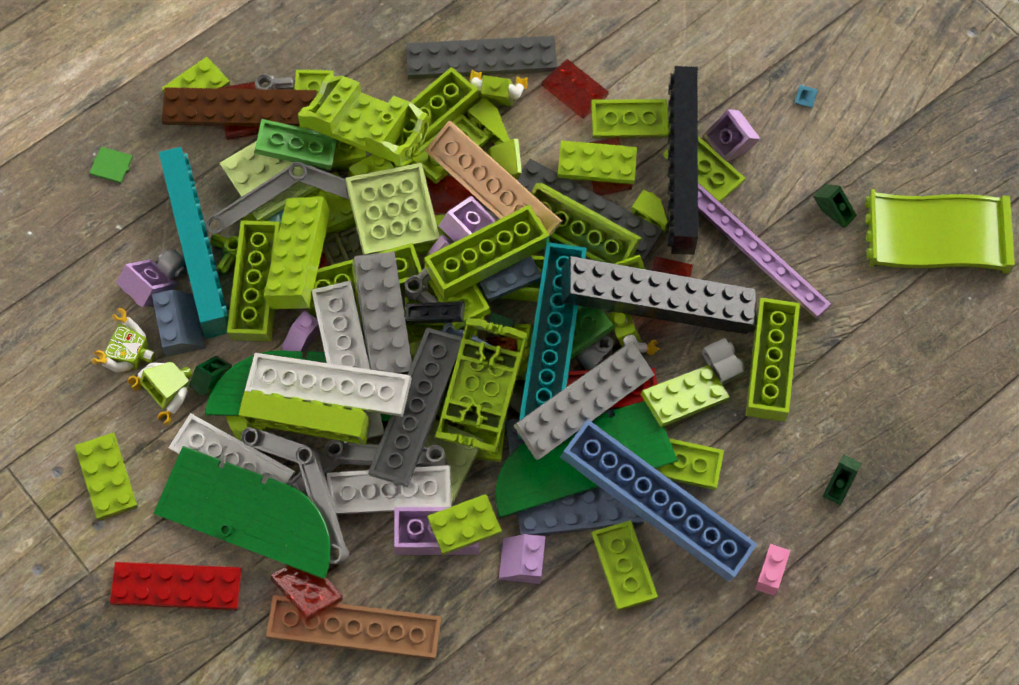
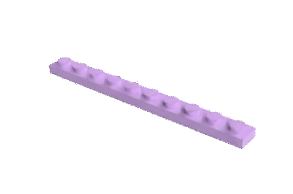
[698,183,831,319]

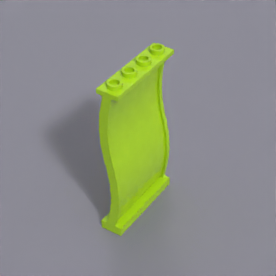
[865,189,1015,274]

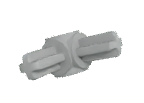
[256,74,293,89]
[405,268,439,303]

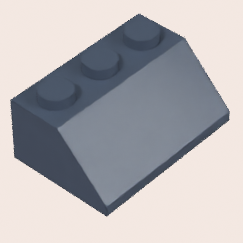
[152,290,205,357]

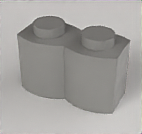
[702,338,745,385]

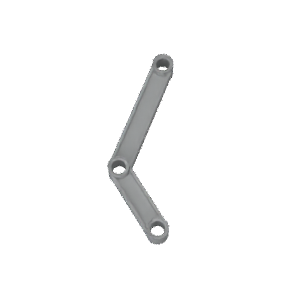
[206,162,350,234]
[241,427,349,564]
[285,440,447,495]

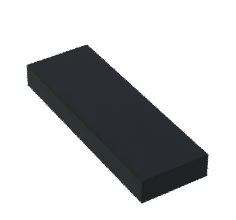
[404,301,466,325]

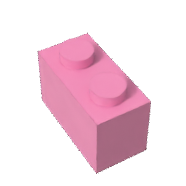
[755,544,790,596]

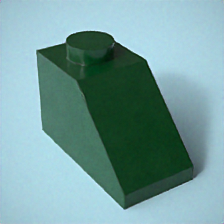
[813,184,857,228]
[189,356,233,396]
[822,454,862,506]

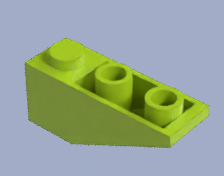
[468,97,510,145]

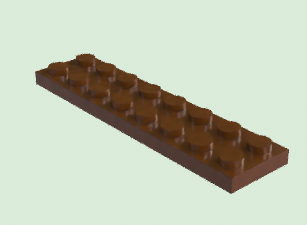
[162,87,317,127]

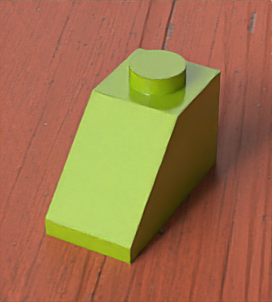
[631,189,668,234]

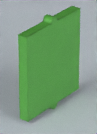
[90,147,133,184]

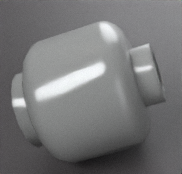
[157,250,186,279]

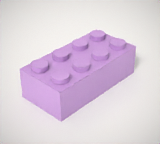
[394,507,479,555]

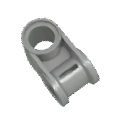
[576,336,613,371]

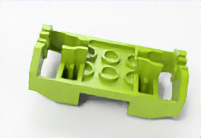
[298,75,429,167]
[435,318,528,454]

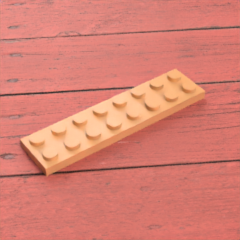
[425,121,563,237]

